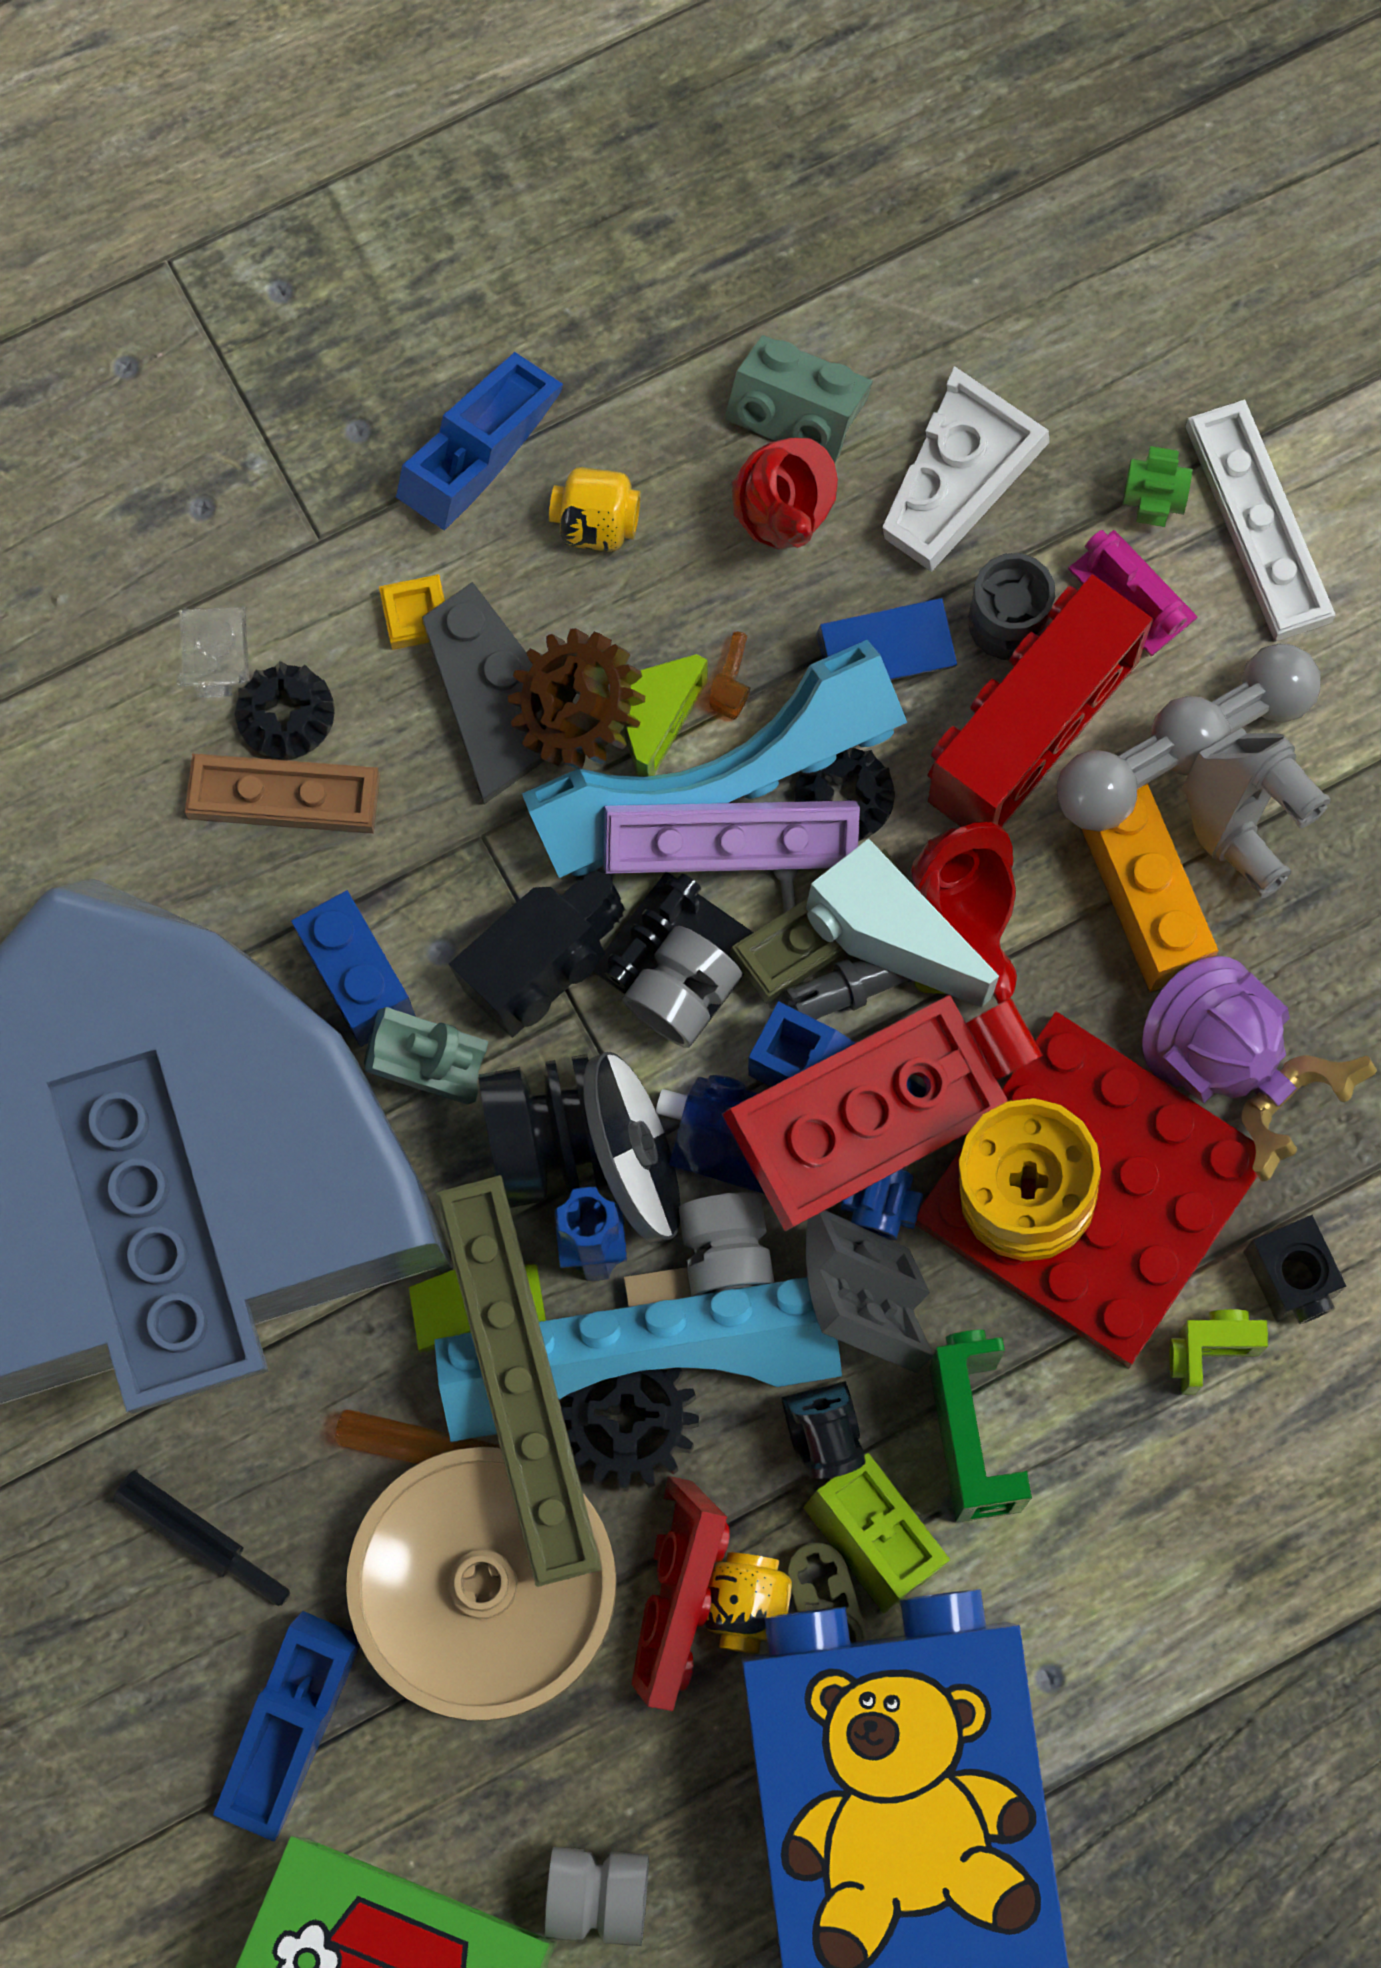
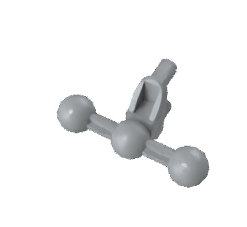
[1057,643,1331,899]

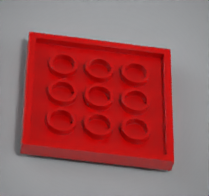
[915,1011,1257,1369]

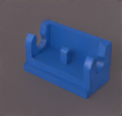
[816,598,957,680]

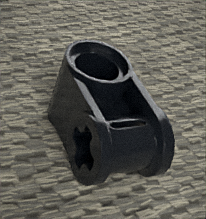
[781,1381,866,1479]

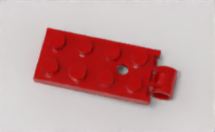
[722,995,1043,1231]

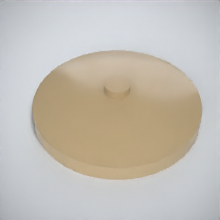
[346,1447,617,1721]

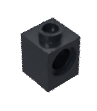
[1243,1215,1347,1325]

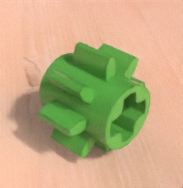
[1123,446,1192,527]

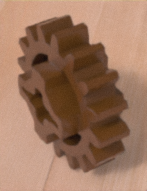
[508,628,645,769]

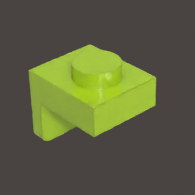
[1169,1309,1268,1395]

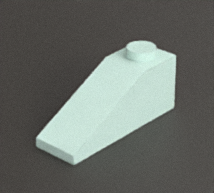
[806,838,999,1008]

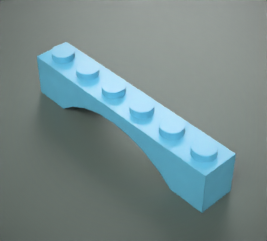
[522,640,908,878]
[434,1277,842,1442]

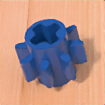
[840,1169,923,1240]

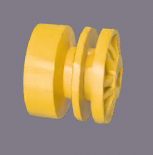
[959,1098,1101,1261]

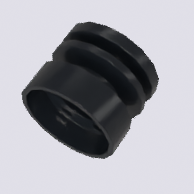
[478,1054,610,1208]

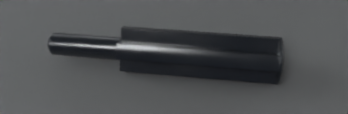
[113,1469,290,1606]

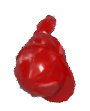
[731,438,838,550]
[911,822,1017,1004]

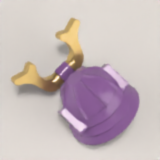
[1142,956,1377,1181]

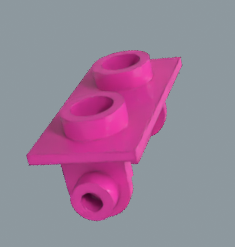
[1068,530,1198,657]

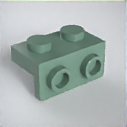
[725,335,873,463]

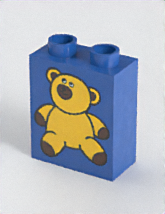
[741,1589,1069,1968]

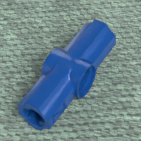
[555,1187,627,1281]

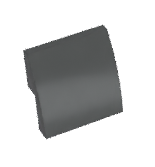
[806,1210,933,1373]

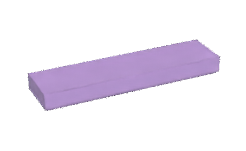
[603,801,860,874]

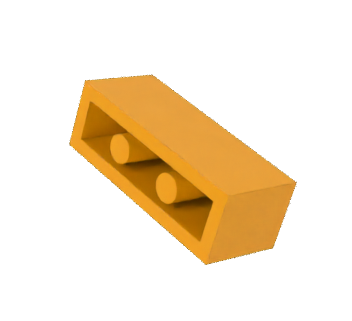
[1081,783,1219,992]

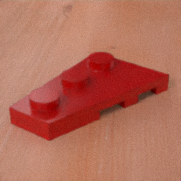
[631,1476,729,1711]

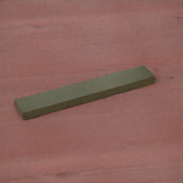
[436,1175,602,1587]

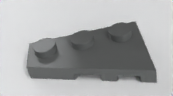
[422,582,546,804]

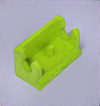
[803,1453,950,1614]

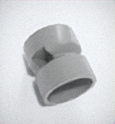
[622,926,742,1048]
[678,1192,774,1297]
[545,1847,649,1947]

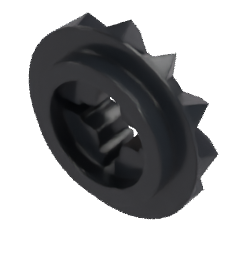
[234,661,335,759]
[795,748,895,841]

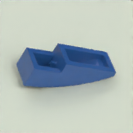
[396,352,563,530]
[213,1611,360,1842]

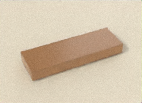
[185,753,380,834]

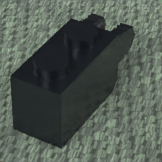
[448,870,626,1038]

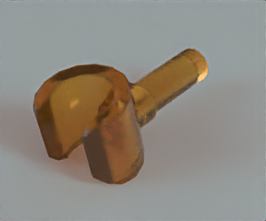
[709,631,751,720]

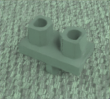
[364,1007,489,1105]

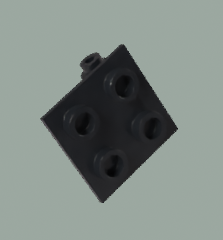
[593,872,754,1043]

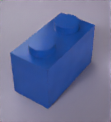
[291,890,416,1047]

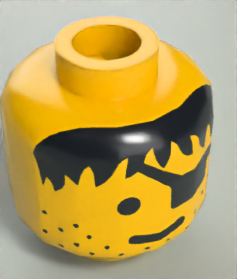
[549,467,641,552]
[703,1552,792,1654]

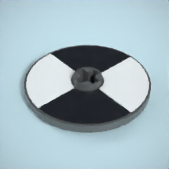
[583,1052,681,1243]

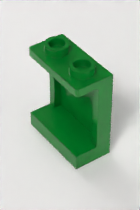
[929,1330,1032,1523]

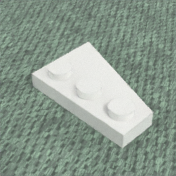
[883,366,1050,572]

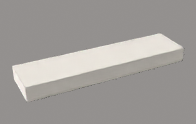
[1185,400,1336,642]

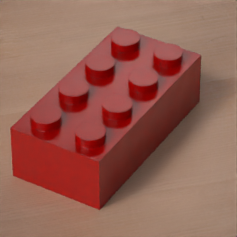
[927,574,1153,827]

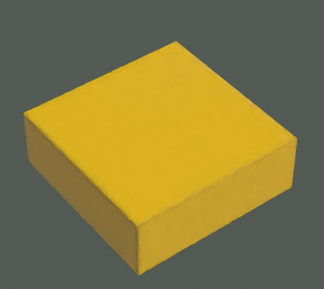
[379,574,445,650]

